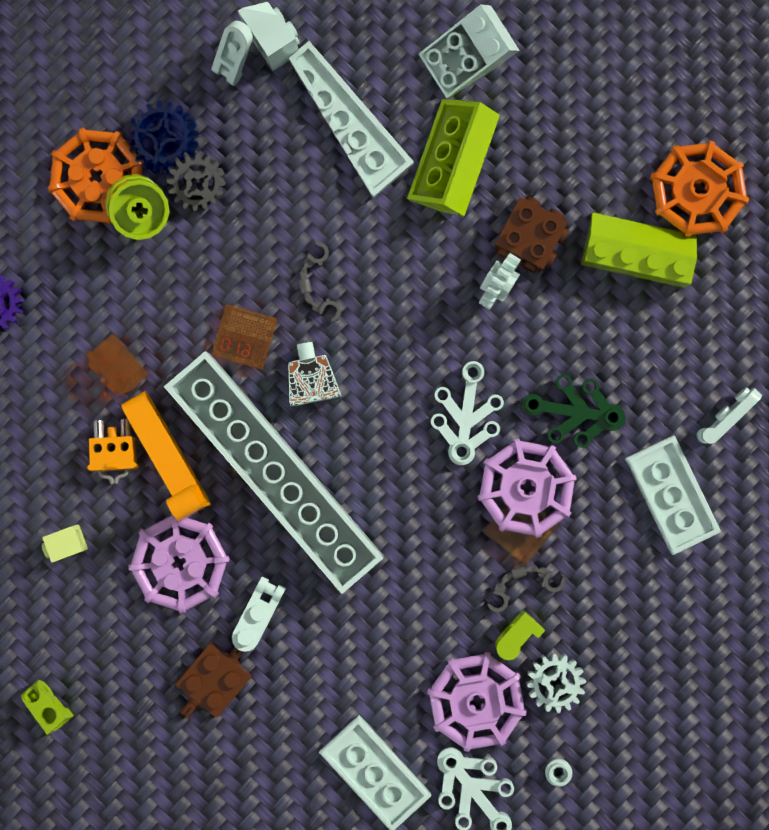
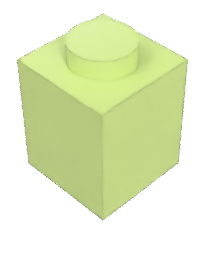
[42,524,88,563]

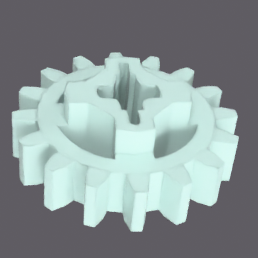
[479,253,521,310]
[526,652,586,713]

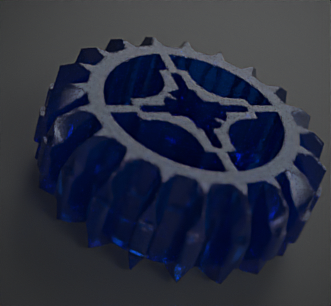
[127,101,200,174]

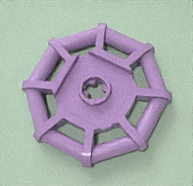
[478,438,577,538]
[128,514,229,614]
[427,652,527,752]

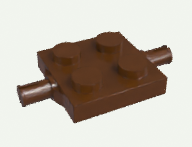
[175,641,252,718]

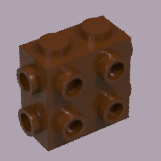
[494,196,569,273]

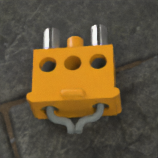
[87,419,139,484]

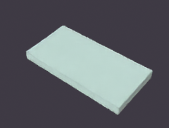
[625,435,721,555]
[319,715,431,830]

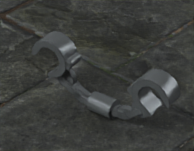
[299,242,341,323]
[487,565,565,612]

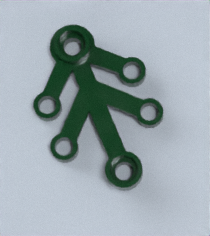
[521,374,626,448]

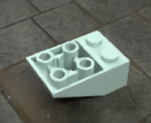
[419,4,520,98]

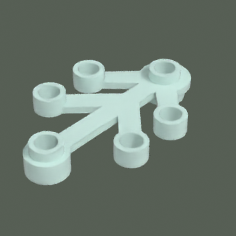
[431,361,504,465]
[437,747,514,830]

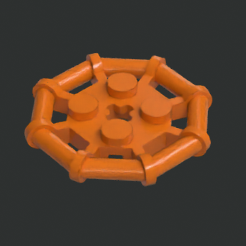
[47,127,145,225]
[650,141,749,237]

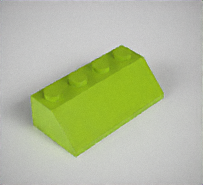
[407,99,500,216]
[580,212,697,288]

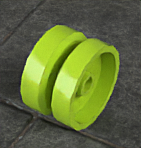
[105,174,169,240]

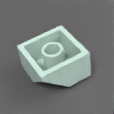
[238,2,300,71]

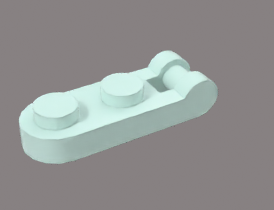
[211,21,253,86]
[697,387,762,444]
[232,576,286,652]

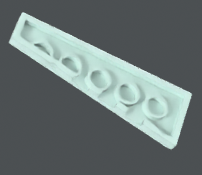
[289,41,414,198]

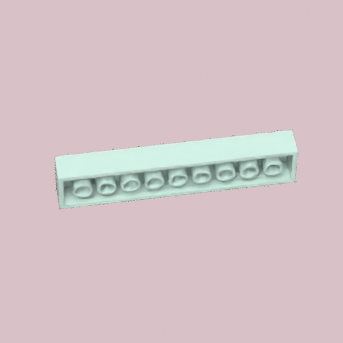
[164,351,383,594]

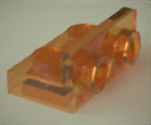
[85,334,149,395]

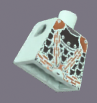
[288,342,342,407]

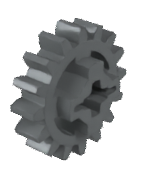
[166,151,226,211]

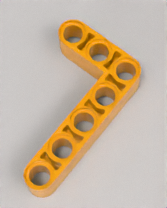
[121,391,210,521]

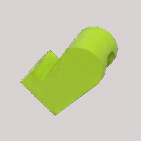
[495,610,545,660]
[21,680,74,735]

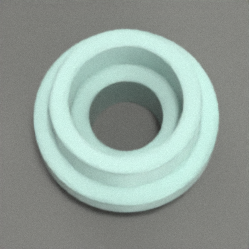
[545,759,572,787]

